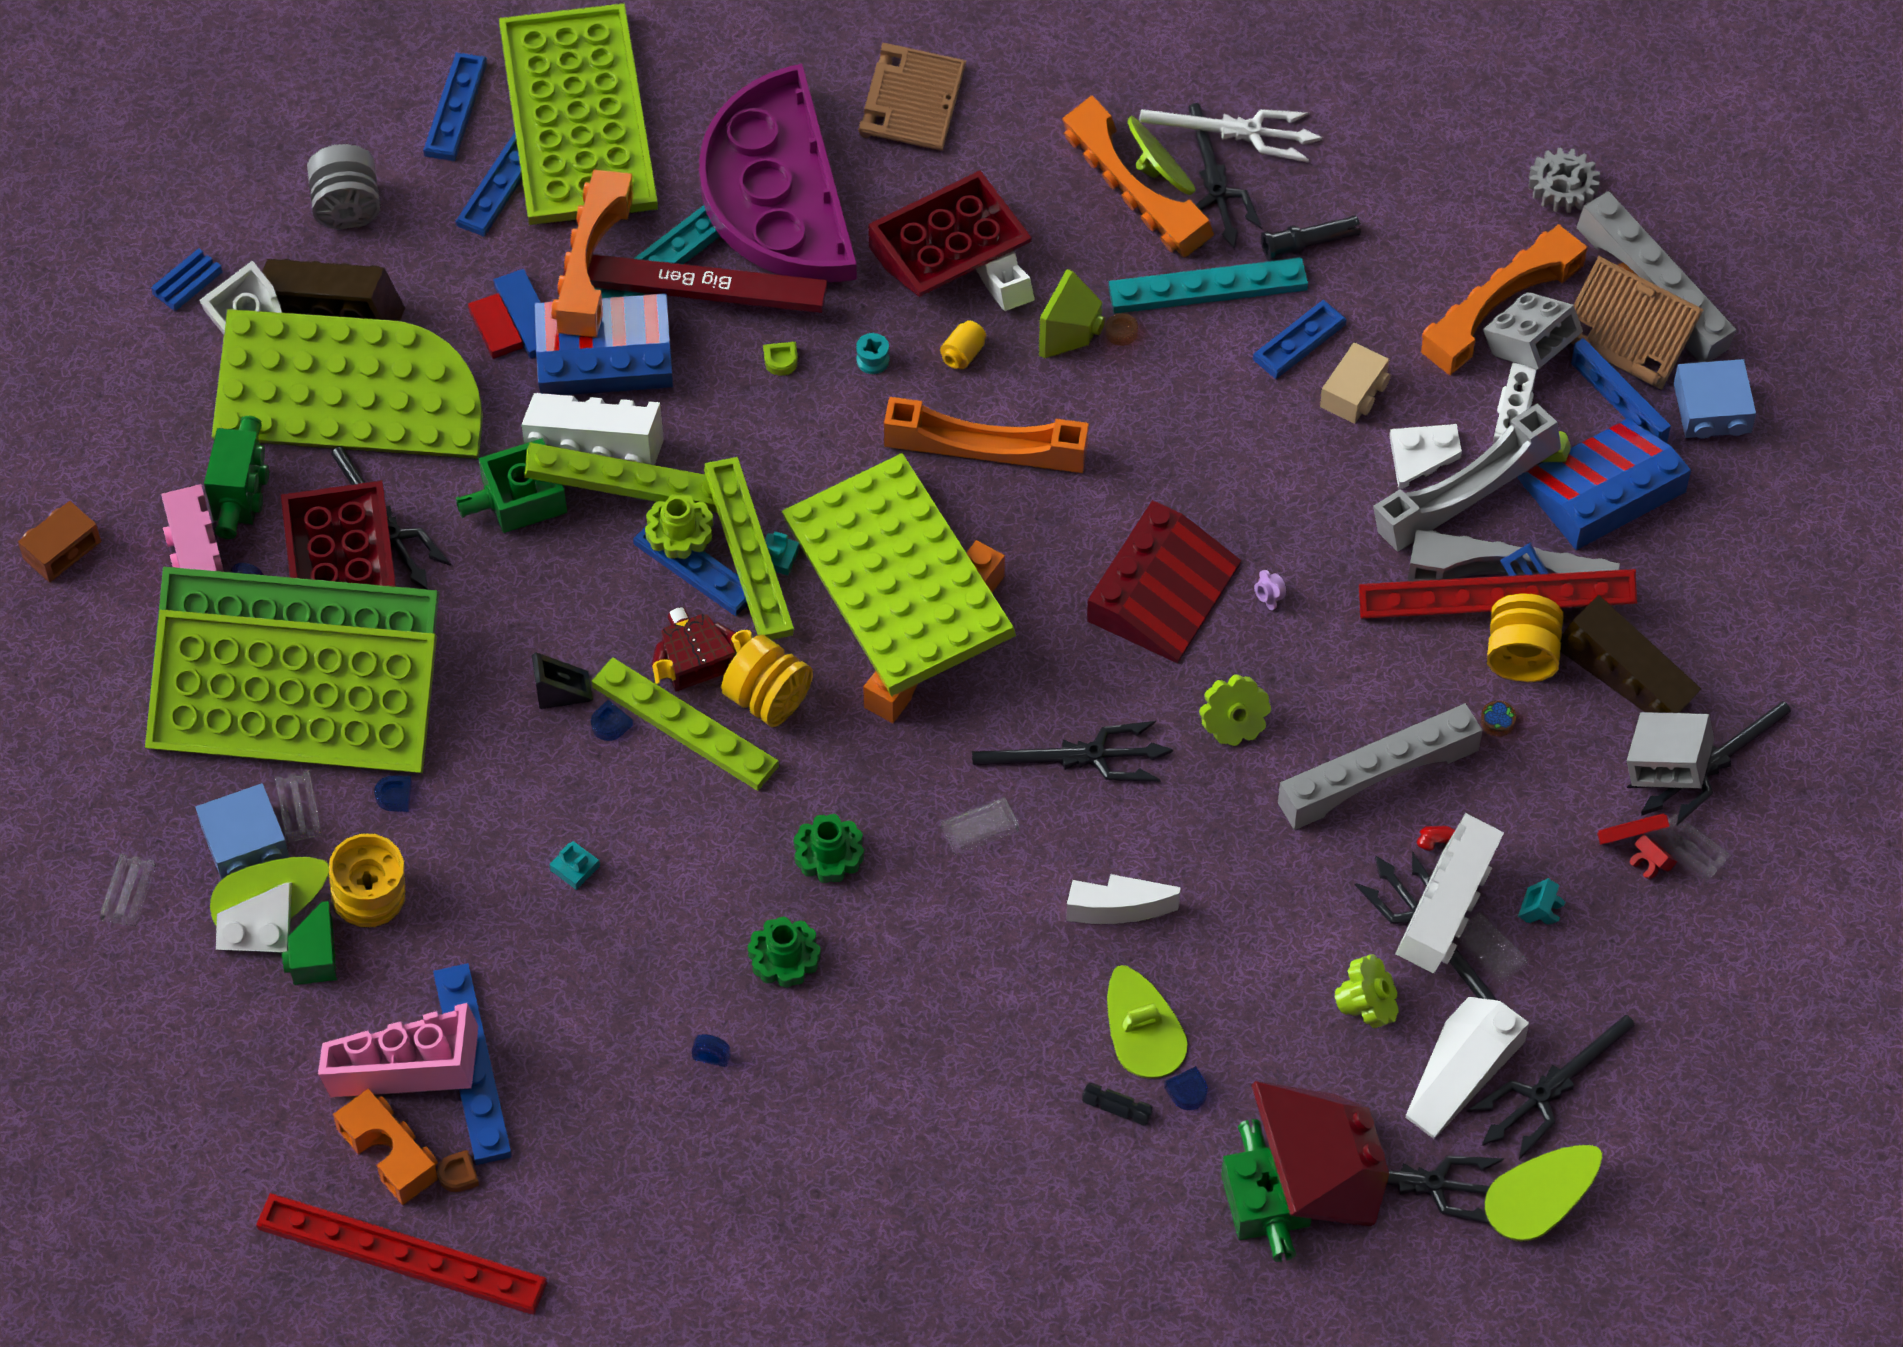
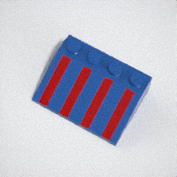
[535,294,673,395]
[1518,418,1691,550]

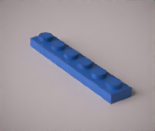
[433,963,512,1165]

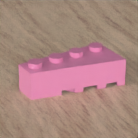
[161,484,224,572]
[318,1003,478,1097]

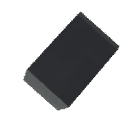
[531,652,593,709]

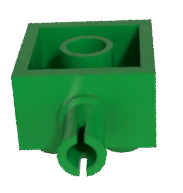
[204,416,269,539]
[455,438,567,533]
[1221,1119,1311,1262]

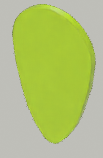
[1127,115,1195,195]
[210,857,329,927]
[1107,965,1187,1079]
[1485,1145,1602,1241]

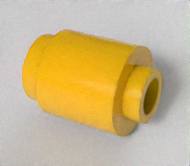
[940,320,986,369]

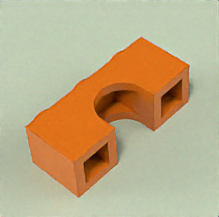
[333,1089,438,1205]

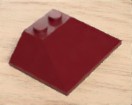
[1251,1081,1389,1226]

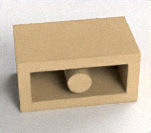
[1320,342,1391,424]

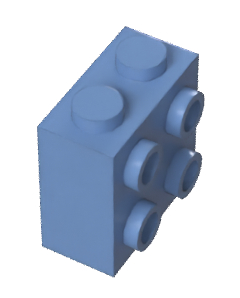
[1674,359,1756,438]
[195,783,289,880]

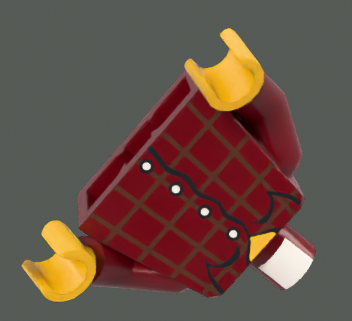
[651,608,753,692]

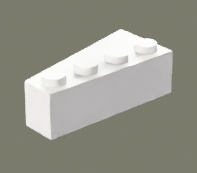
[522,393,664,465]
[1395,813,1504,974]

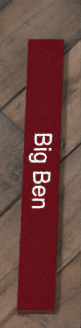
[563,254,828,313]

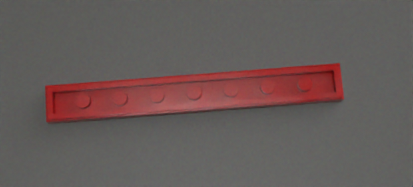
[1359,569,1637,619]
[256,1193,547,1315]

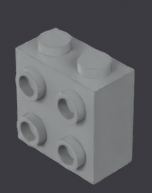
[1483,292,1583,369]
[1627,712,1714,788]

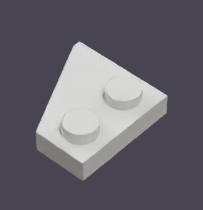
[1389,424,1462,489]
[216,882,292,952]

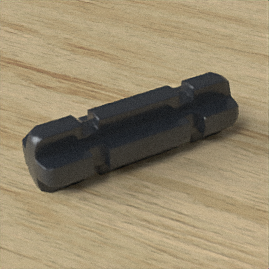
[1082,1082,1153,1125]

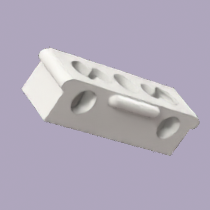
[1493,363,1537,444]

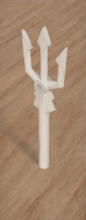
[1139,109,1322,162]

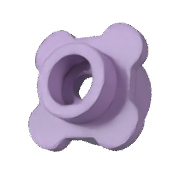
[1254,570,1286,610]

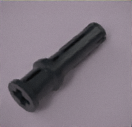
[1261,215,1361,261]

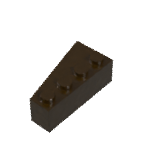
[262,259,405,322]
[1560,595,1702,713]

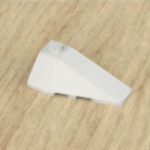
[200,260,282,335]
[1406,997,1529,1139]

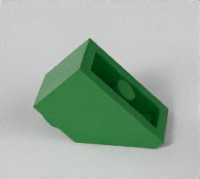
[282,901,337,985]

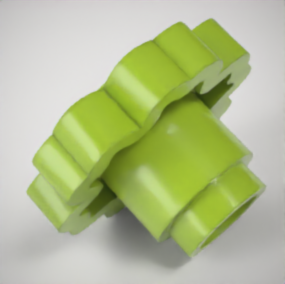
[645,494,714,559]
[1199,674,1271,746]
[1335,954,1399,1028]

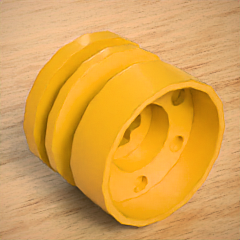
[1487,594,1564,682]
[721,635,813,728]
[329,834,405,927]

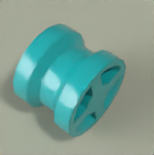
[856,333,889,374]

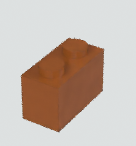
[18,501,101,583]

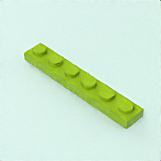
[525,442,718,513]
[704,457,794,640]
[591,657,779,791]

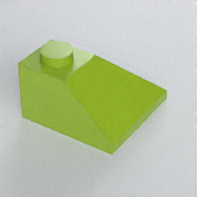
[1039,269,1105,358]

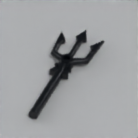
[1189,103,1263,250]
[331,447,451,590]
[1627,701,1791,825]
[972,721,1173,782]
[1354,851,1498,1001]
[1466,1015,1635,1160]
[1387,1155,1505,1224]

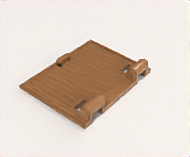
[858,43,966,151]
[1570,256,1704,390]

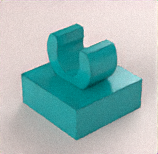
[765,531,800,575]
[549,841,600,890]
[1518,878,1565,925]

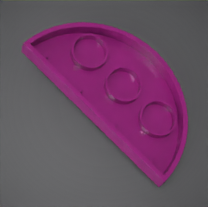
[699,64,857,282]

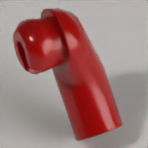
[1417,825,1455,851]

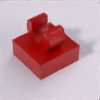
[1630,834,1678,879]

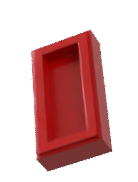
[468,293,523,359]
[1597,813,1670,845]

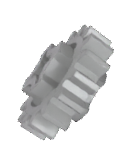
[1528,148,1600,213]

